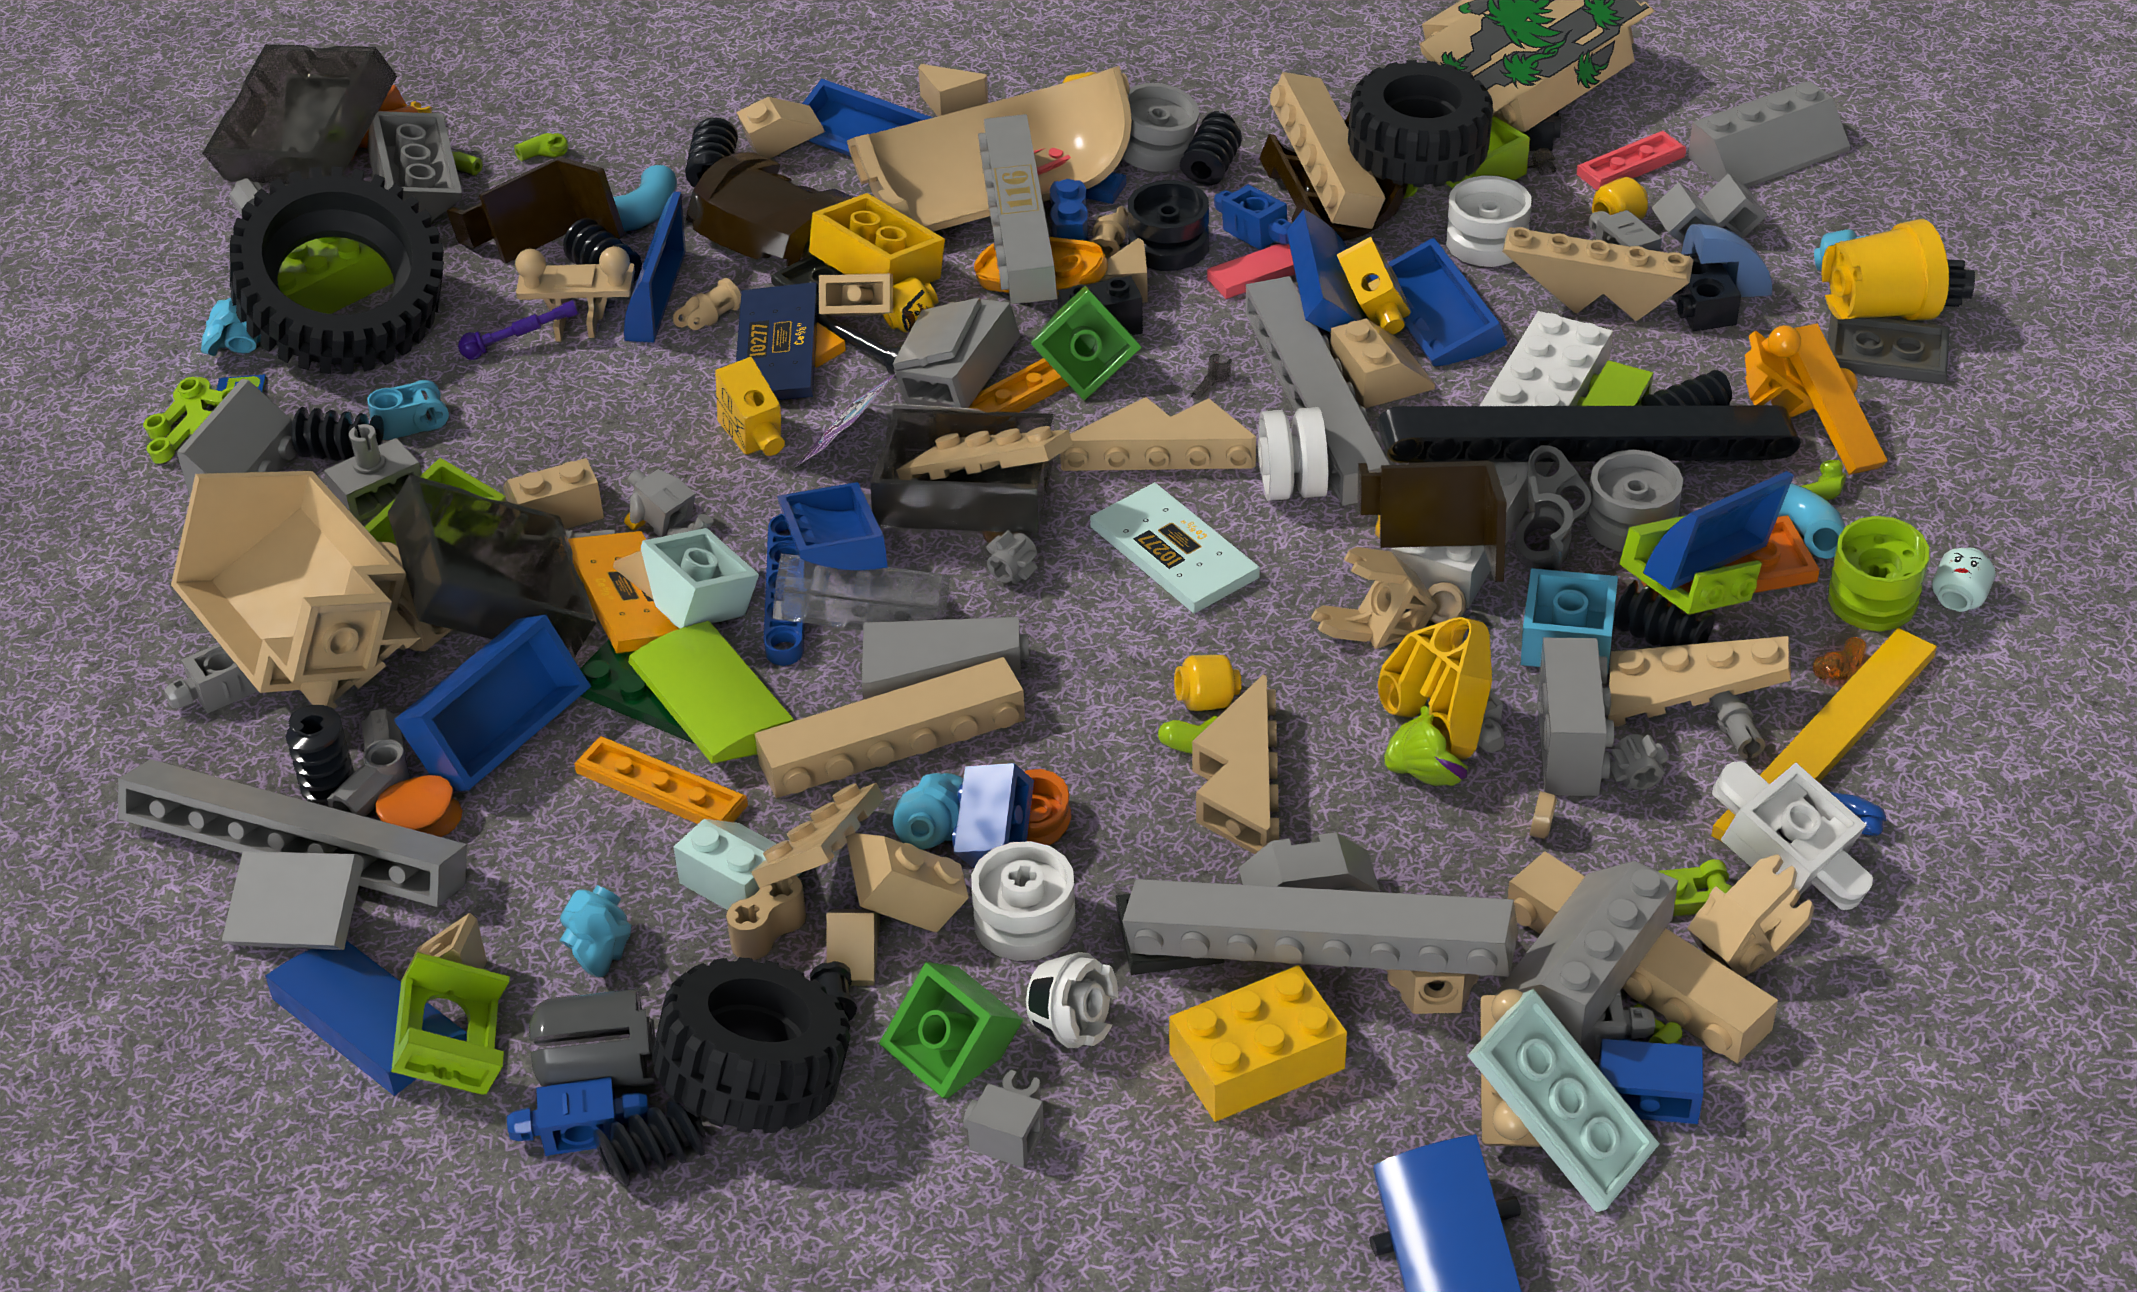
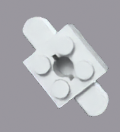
[1712,761,1873,910]

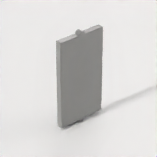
[893,297,982,371]

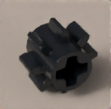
[1945,259,1975,307]

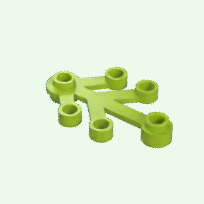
[143,377,234,464]

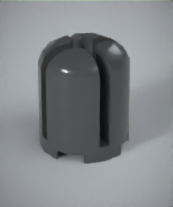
[529,987,657,1089]

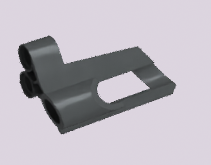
[1515,445,1591,571]

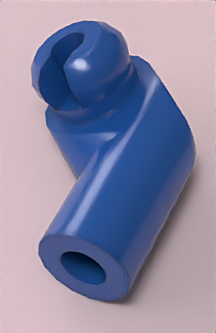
[1830,792,1887,836]

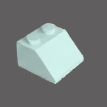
[640,528,759,629]
[673,819,801,910]

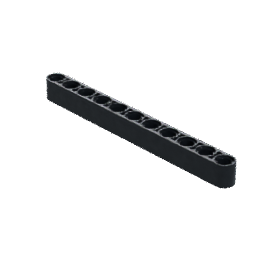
[1377,405,1801,463]

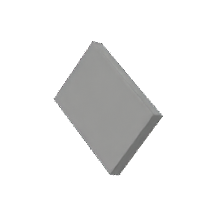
[222,851,364,950]

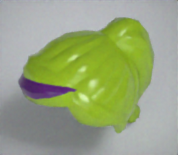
[1384,706,1468,786]

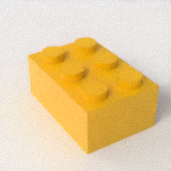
[809,193,945,285]
[1169,965,1347,1122]

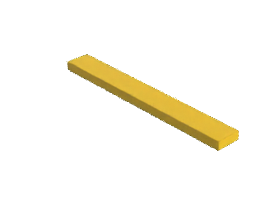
[1711,628,1937,842]

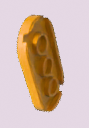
[974,237,1108,293]

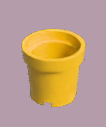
[1821,219,1949,320]

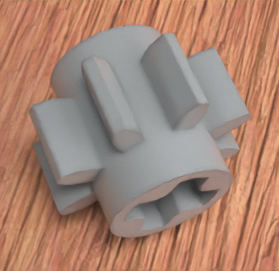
[986,530,1038,584]
[1610,734,1669,790]

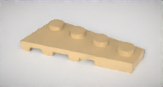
[897,426,1073,485]
[1608,636,1791,726]
[751,783,885,888]

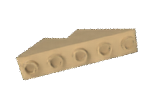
[1502,227,1694,321]
[1060,397,1256,471]
[1192,675,1279,854]

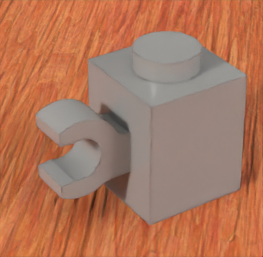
[963,1070,1044,1168]

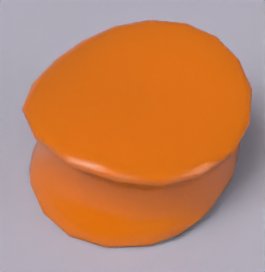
[1024,769,1071,846]
[375,775,463,837]

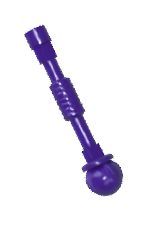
[458,300,579,360]

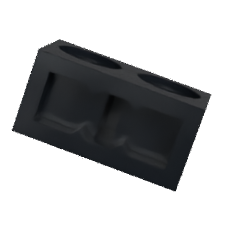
[1672,253,1741,332]

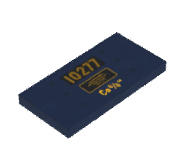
[736,282,819,401]

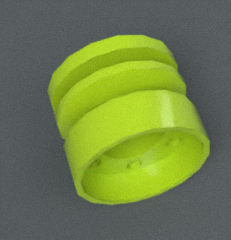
[1828,516,1929,632]

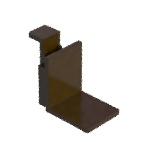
[447,156,626,264]
[1357,461,1507,582]

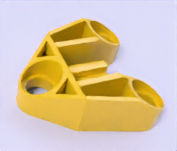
[1378,617,1492,760]

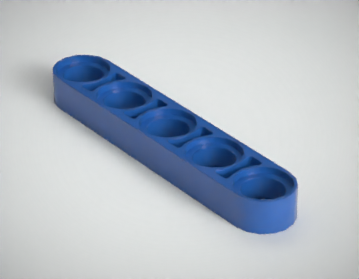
[764,514,806,666]

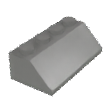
[1688,81,1850,188]
[367,111,462,221]
[1494,861,1678,1044]

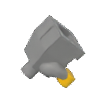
[624,469,696,537]

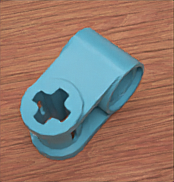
[367,380,449,440]

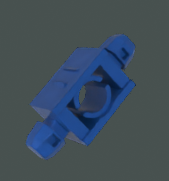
[1214,184,1291,250]
[507,1077,649,1156]

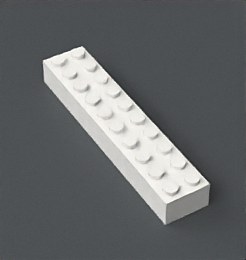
[1391,311,1613,609]

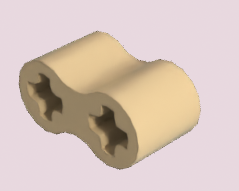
[726,875,806,960]

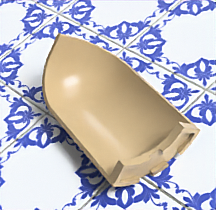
[847,66,1132,232]

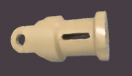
[1090,206,1128,259]
[673,278,741,330]

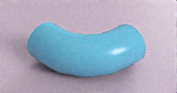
[613,165,677,232]
[1778,483,1846,559]

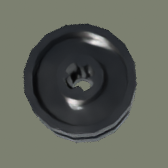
[1128,180,1209,271]

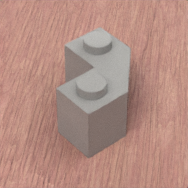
[1652,173,1768,244]
[1239,832,1380,892]

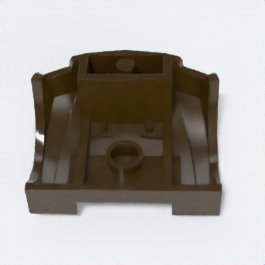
[1259,112,1408,241]
[686,152,854,267]

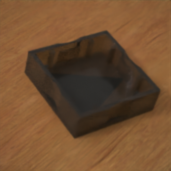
[202,44,397,184]
[870,408,1054,533]
[388,475,597,658]

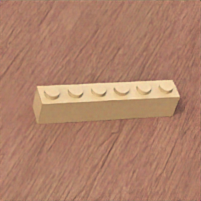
[1270,72,1386,229]
[755,657,1025,798]
[1508,851,1778,1064]

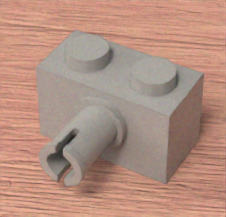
[324,424,422,522]

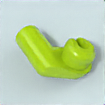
[1801,460,1846,500]
[1158,716,1217,754]

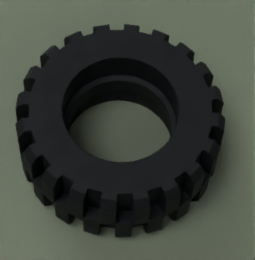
[1348,60,1493,187]
[652,957,851,1133]

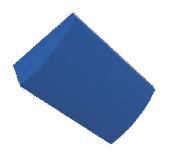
[802,78,934,157]
[624,191,686,343]
[1287,209,1367,332]
[1368,237,1507,366]
[1643,471,1794,590]
[777,482,888,570]
[265,940,467,1096]
[1373,1134,1522,1292]

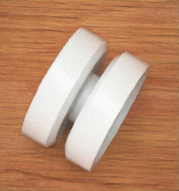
[1446,176,1531,267]
[1258,407,1328,501]
[971,841,1076,961]

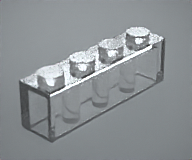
[772,553,950,630]

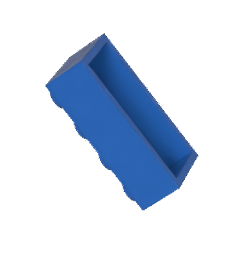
[394,615,591,791]

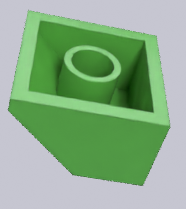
[1030,286,1142,401]
[878,962,1024,1099]

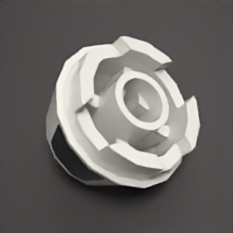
[1026,952,1119,1048]

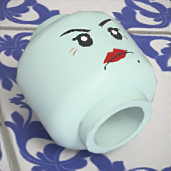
[1932,548,1996,612]

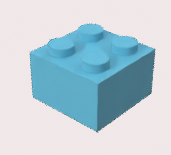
[1521,568,1618,674]

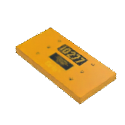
[561,531,679,653]

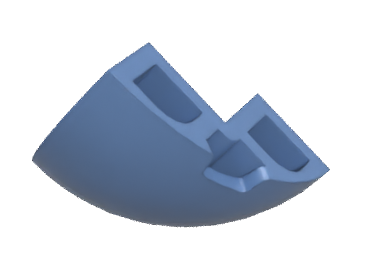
[1681,224,1772,297]

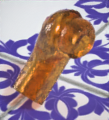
[1813,637,1867,680]

